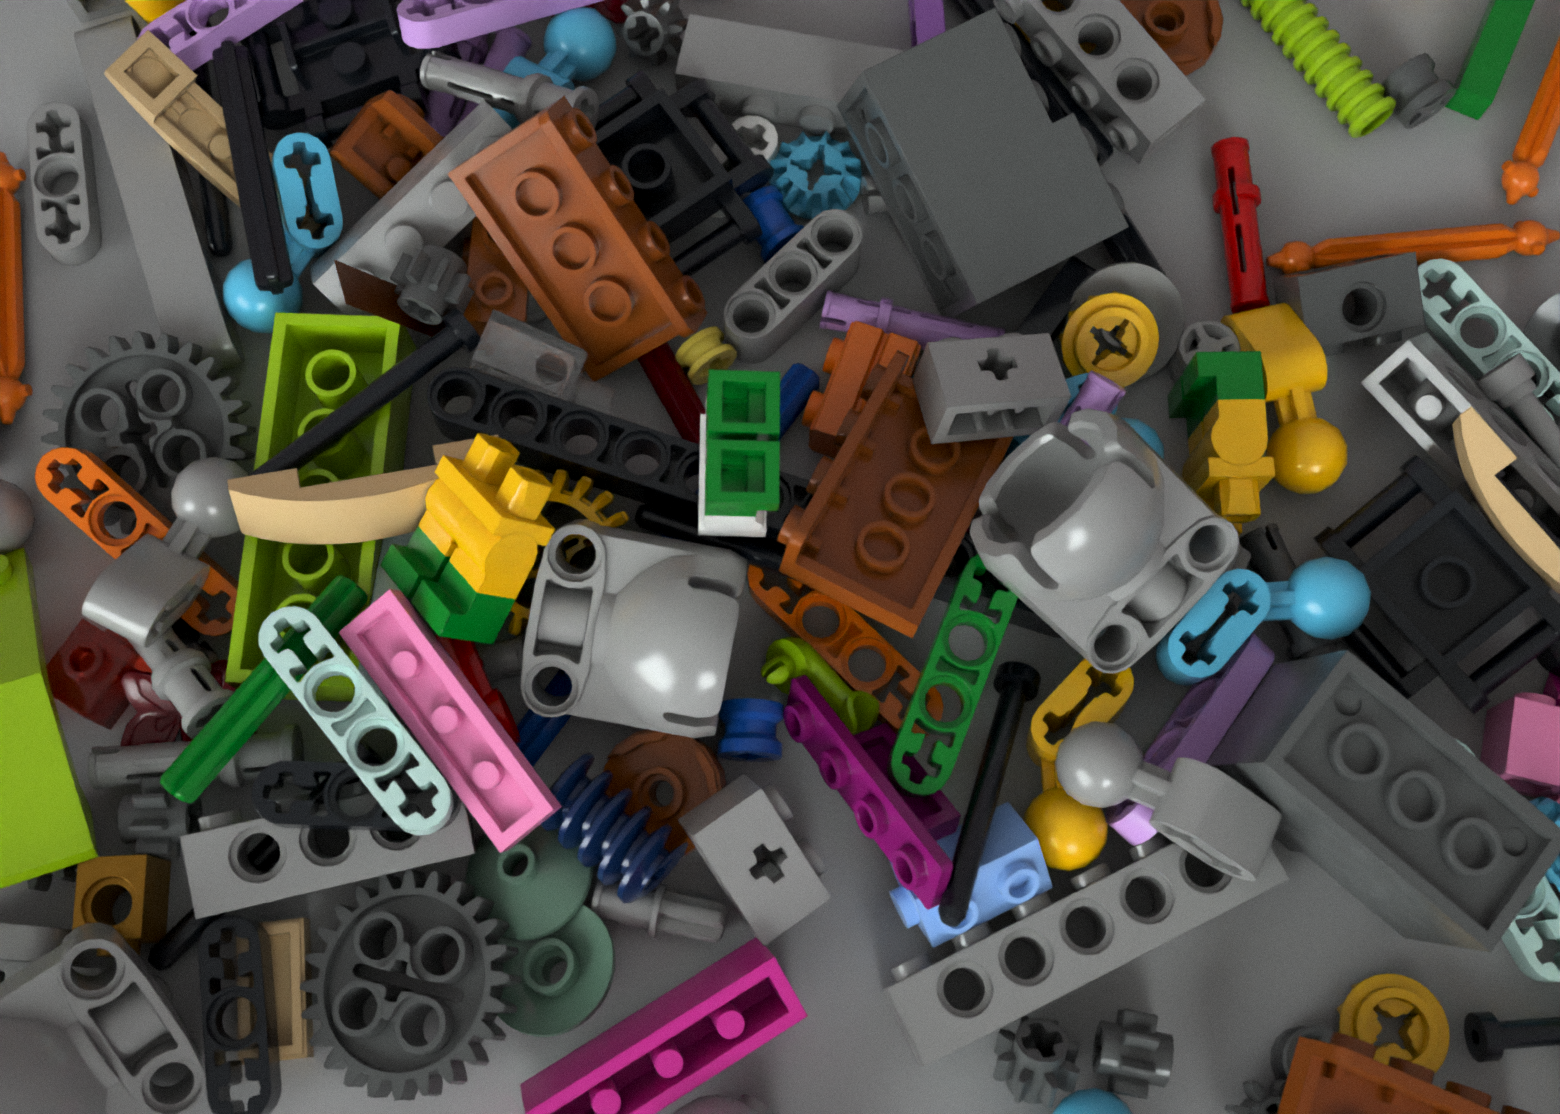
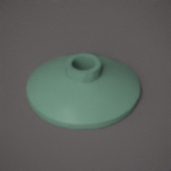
[466,825,594,941]
[497,905,616,1037]

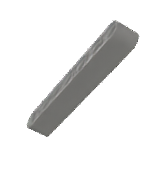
[74,15,245,370]

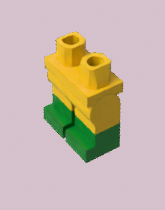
[1167,351,1275,536]
[380,433,555,644]

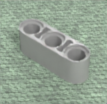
[723,209,863,364]

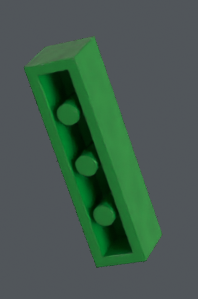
[1445,0,1535,120]

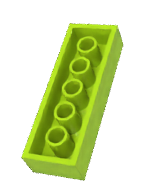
[225,313,416,702]

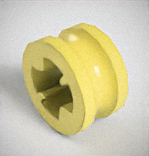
[675,326,737,385]

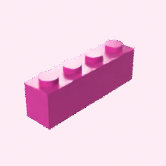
[520,937,808,1114]

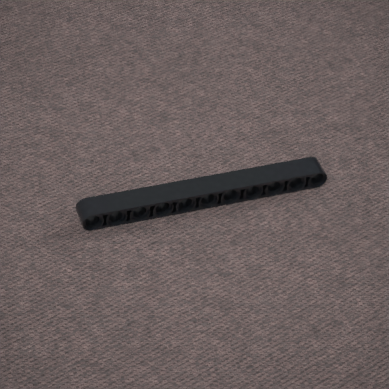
[426,367,1062,638]

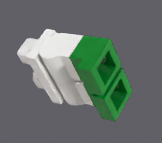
[698,369,780,537]

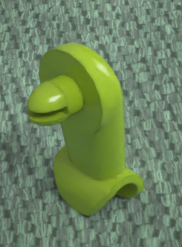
[760,637,880,736]

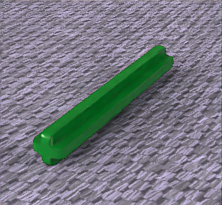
[160,574,368,804]

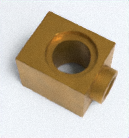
[72,854,171,957]

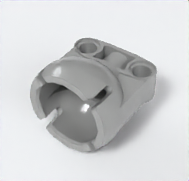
[970,408,1239,674]
[521,519,748,738]
[0,923,206,1114]

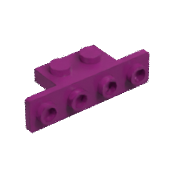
[783,674,961,910]

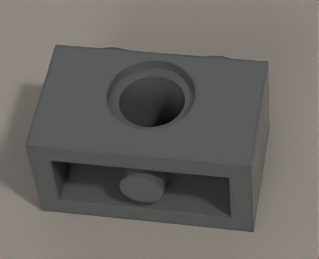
[1272,251,1425,357]

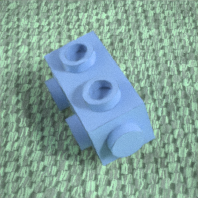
[889,802,1053,948]

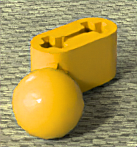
[1220,303,1348,494]
[1023,659,1134,871]

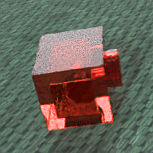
[46,618,153,730]

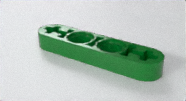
[886,554,1018,798]

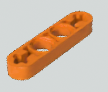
[35,447,238,636]
[747,548,944,738]

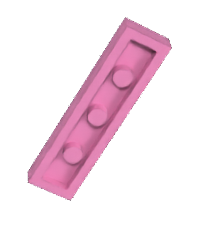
[338,589,562,853]

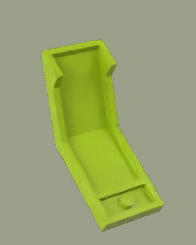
[0,547,98,889]

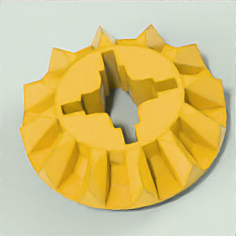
[1059,291,1159,388]
[1336,974,1450,1073]

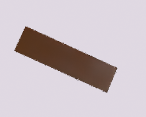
[334,260,464,349]

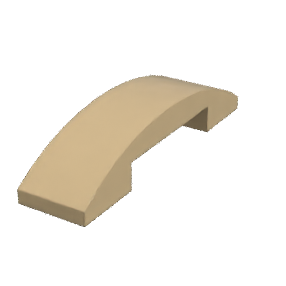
[104,30,322,235]
[1452,406,1560,594]
[227,435,499,544]

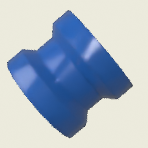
[717,698,784,762]

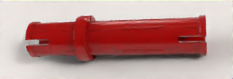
[1211,137,1270,314]

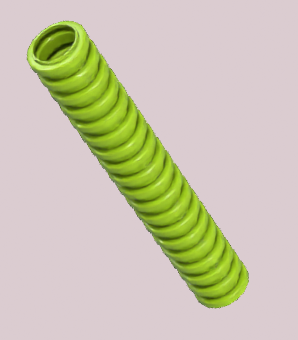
[1240,0,1396,138]

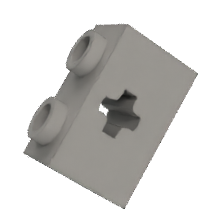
[912,333,1071,444]
[678,774,831,946]

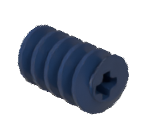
[540,752,688,904]

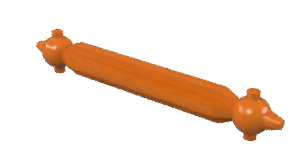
[1501,36,1560,205]
[0,152,33,425]
[1266,220,1560,274]

